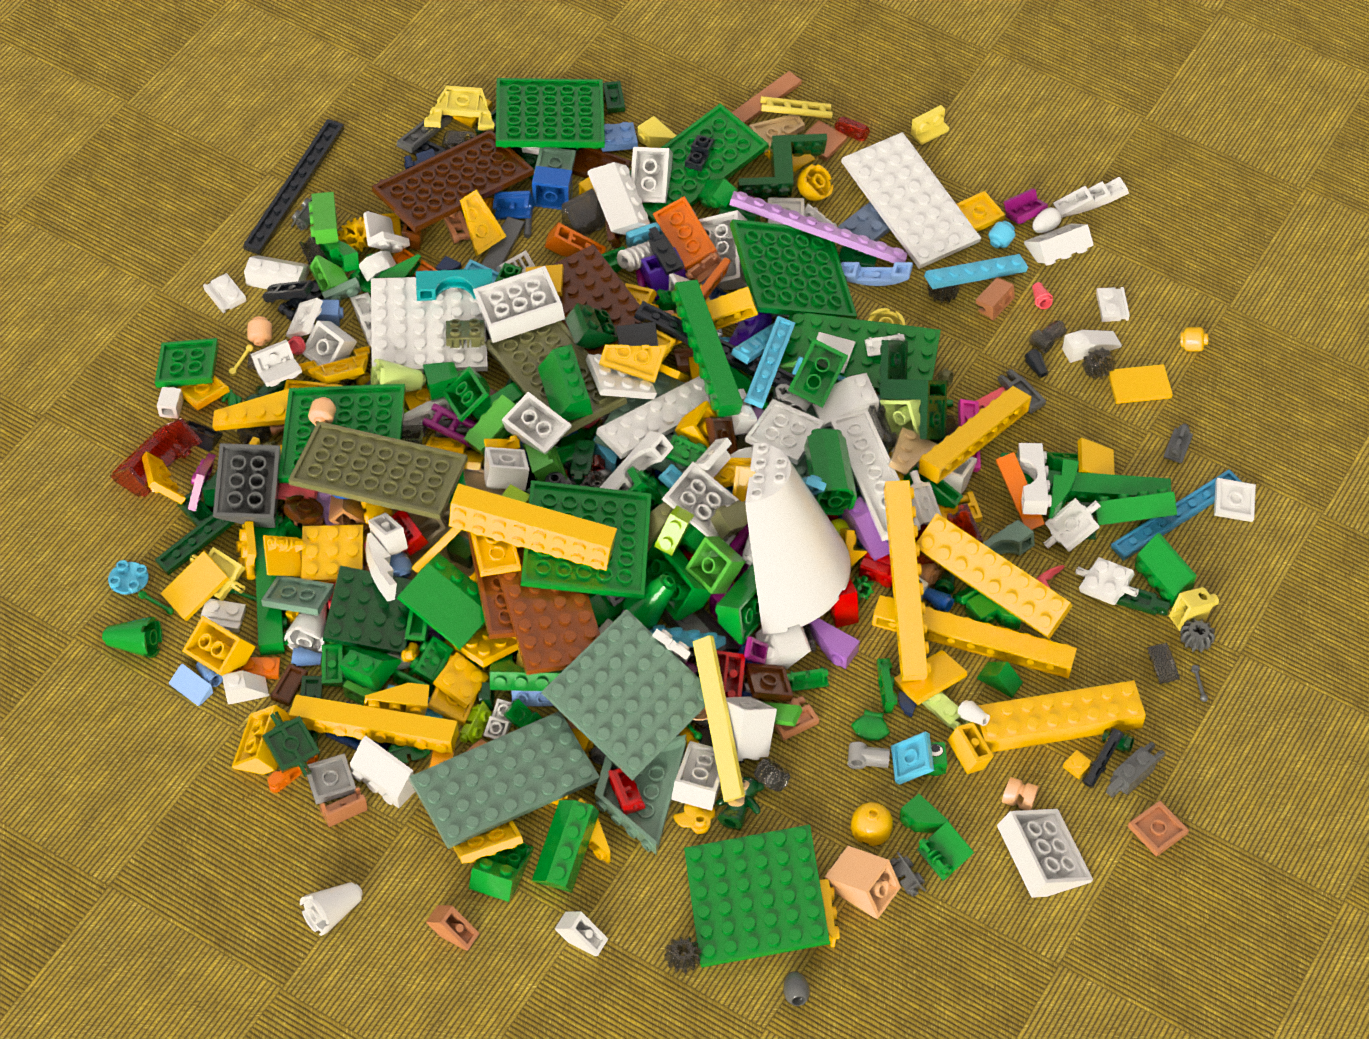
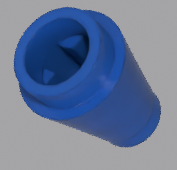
[923,587,954,612]

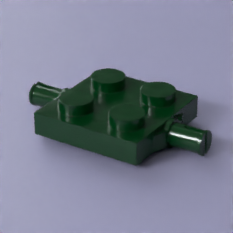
[262,711,320,777]

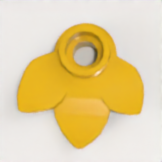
[673,803,716,834]

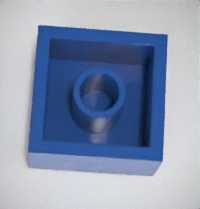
[532,166,573,211]

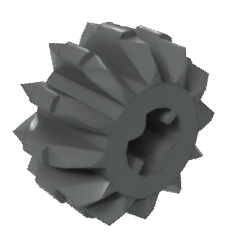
[1180,618,1215,652]

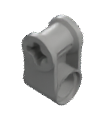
[774,384,811,413]

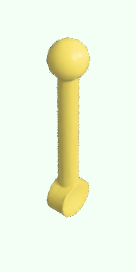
[229,344,253,376]

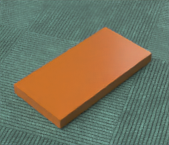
[653,196,718,271]

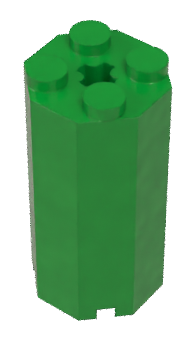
[804,428,857,515]

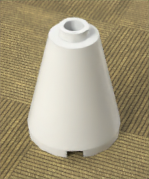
[284,604,327,653]
[300,882,363,936]

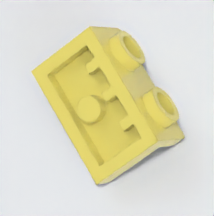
[911,105,949,145]

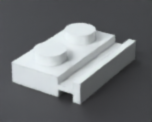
[203,273,246,313]
[1096,287,1130,322]
[198,599,246,633]

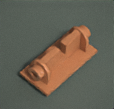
[685,251,722,284]

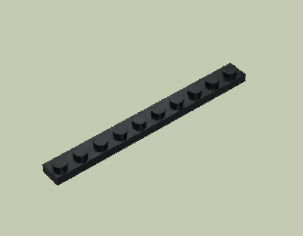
[243,119,344,255]
[634,301,795,393]

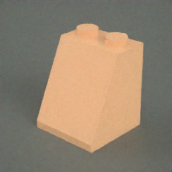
[825,846,901,919]

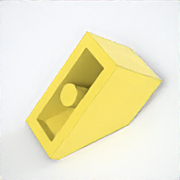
[637,116,677,148]

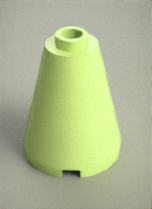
[370,359,426,392]

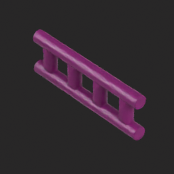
[422,403,477,449]

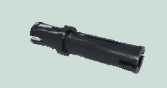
[1082,728,1124,788]

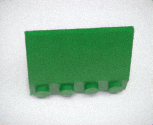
[397,553,486,650]

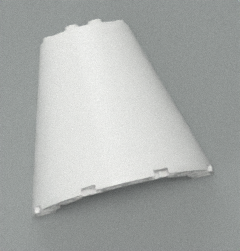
[745,443,851,634]

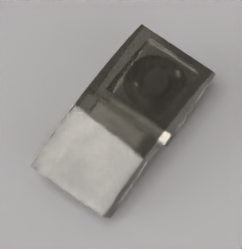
[1147,643,1180,684]

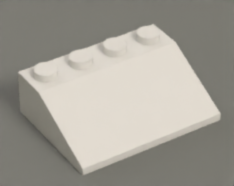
[690,210,747,290]
[473,266,565,343]
[662,462,739,545]
[997,809,1093,897]

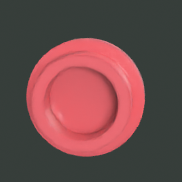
[288,336,305,355]

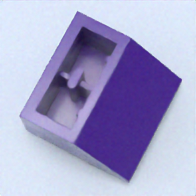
[640,247,687,301]

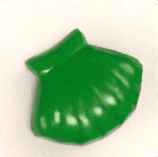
[851,709,890,741]

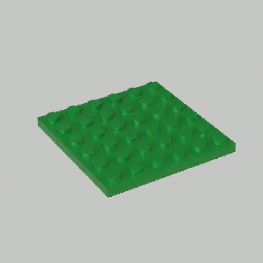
[496,78,605,149]
[730,219,857,319]
[278,384,406,483]
[521,480,651,599]
[684,824,830,968]

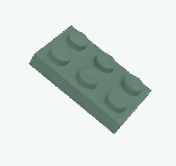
[261,576,335,616]

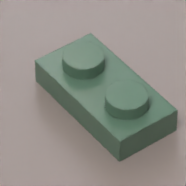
[322,277,361,302]

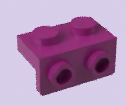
[1004,188,1048,224]

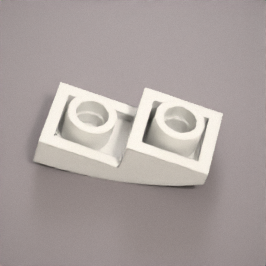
[483,699,512,739]

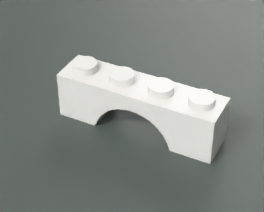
[600,431,674,491]
[1017,443,1052,515]

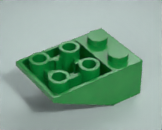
[469,843,534,902]

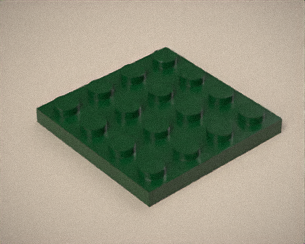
[323,566,412,656]

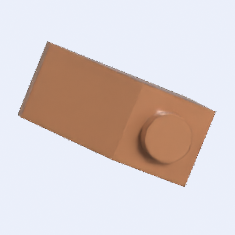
[426,905,480,950]

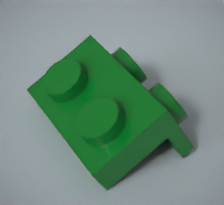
[627,466,663,508]

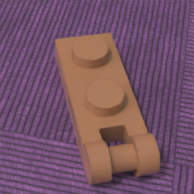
[443,210,471,244]

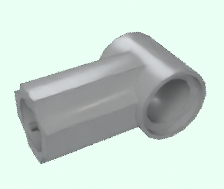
[847,742,890,769]

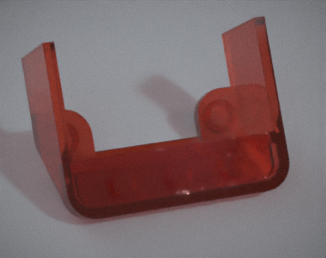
[110,418,203,497]

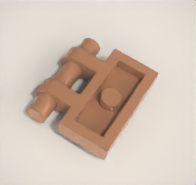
[774,695,819,741]

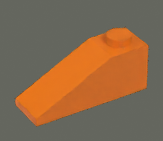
[545,222,606,257]

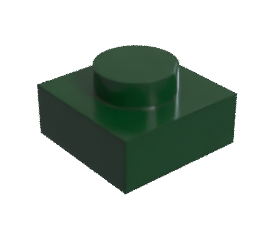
[479,682,495,711]

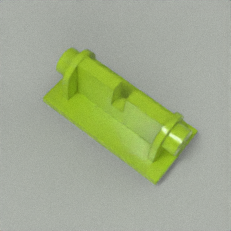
[459,701,492,745]

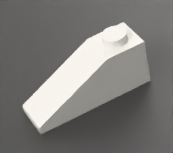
[1062,330,1122,363]

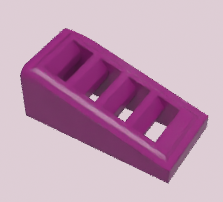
[744,636,769,664]

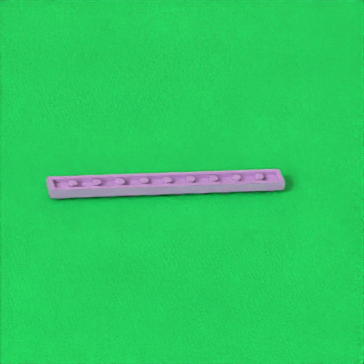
[729,191,907,263]

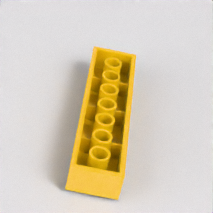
[449,484,617,571]
[915,513,1072,639]
[975,680,1146,752]

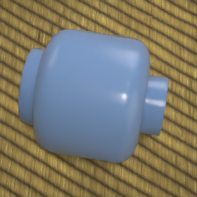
[390,551,413,578]

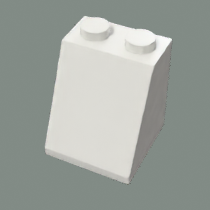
[726,696,777,761]

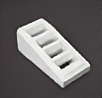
[495,250,535,274]

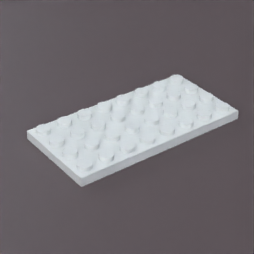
[841,132,981,269]

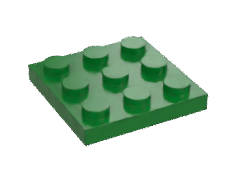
[155,338,219,388]

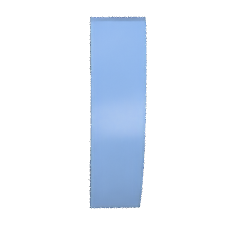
[841,262,913,286]

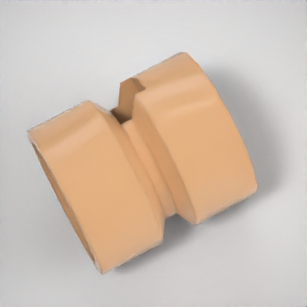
[1002,777,1039,810]

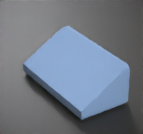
[169,664,213,706]

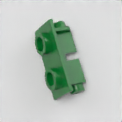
[787,667,829,692]
[387,745,430,764]

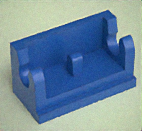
[493,191,534,220]

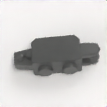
[1106,741,1166,798]

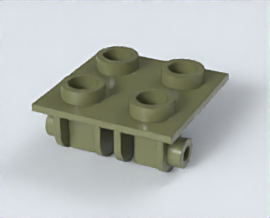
[446,318,485,348]

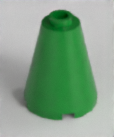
[623,575,676,629]
[102,617,163,658]

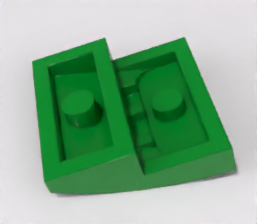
[322,644,364,687]

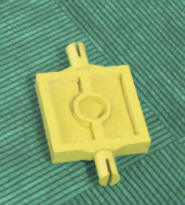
[190,547,245,601]

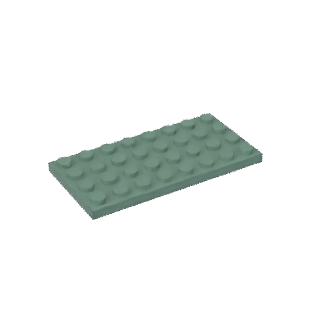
[409,711,600,849]

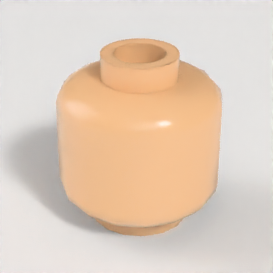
[247,316,272,346]
[308,397,336,426]

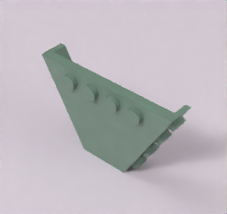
[595,734,687,855]

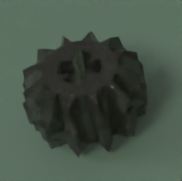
[927,283,959,304]
[1082,347,1116,380]
[237,426,271,445]
[754,758,790,792]
[664,935,702,974]

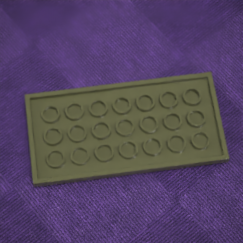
[485,321,627,438]
[288,421,468,520]

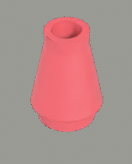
[1032,282,1053,309]

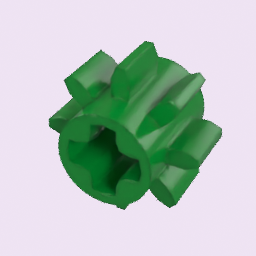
[852,575,874,601]

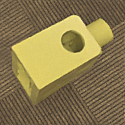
[1169,587,1219,631]

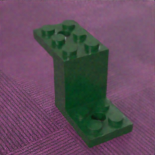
[737,134,827,199]
[879,340,948,439]

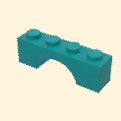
[416,269,492,301]

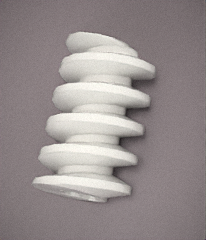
[617,241,654,272]

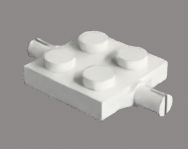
[910,470,942,526]
[1043,498,1101,552]
[1075,557,1139,606]
[652,629,691,664]

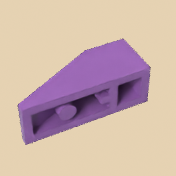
[842,497,890,561]
[805,618,860,669]

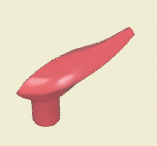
[1036,565,1064,589]

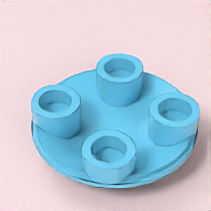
[108,560,149,594]

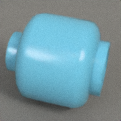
[988,221,1016,249]

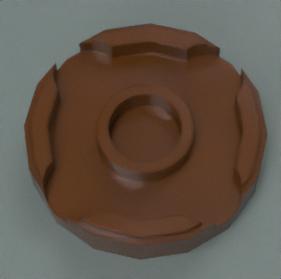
[283,495,324,524]

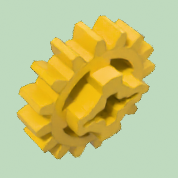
[338,217,368,252]

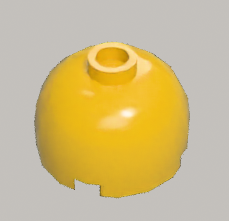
[797,164,833,201]
[850,802,893,846]

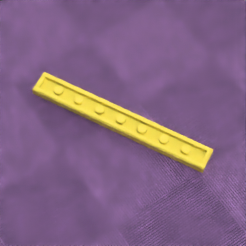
[693,635,745,802]

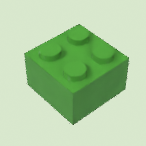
[685,536,746,594]

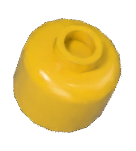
[1181,327,1209,352]

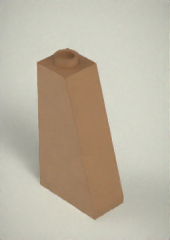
[328,495,369,531]

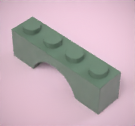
[982,520,1035,556]

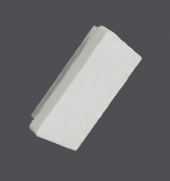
[695,438,732,478]

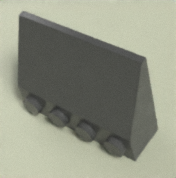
[213,443,281,528]

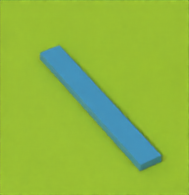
[1111,469,1242,561]

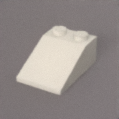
[631,147,673,203]
[812,373,879,428]
[502,392,572,455]
[671,741,720,811]

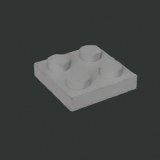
[306,753,356,805]

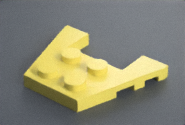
[424,86,494,131]

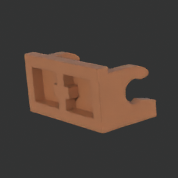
[976,278,1015,320]
[320,787,368,827]

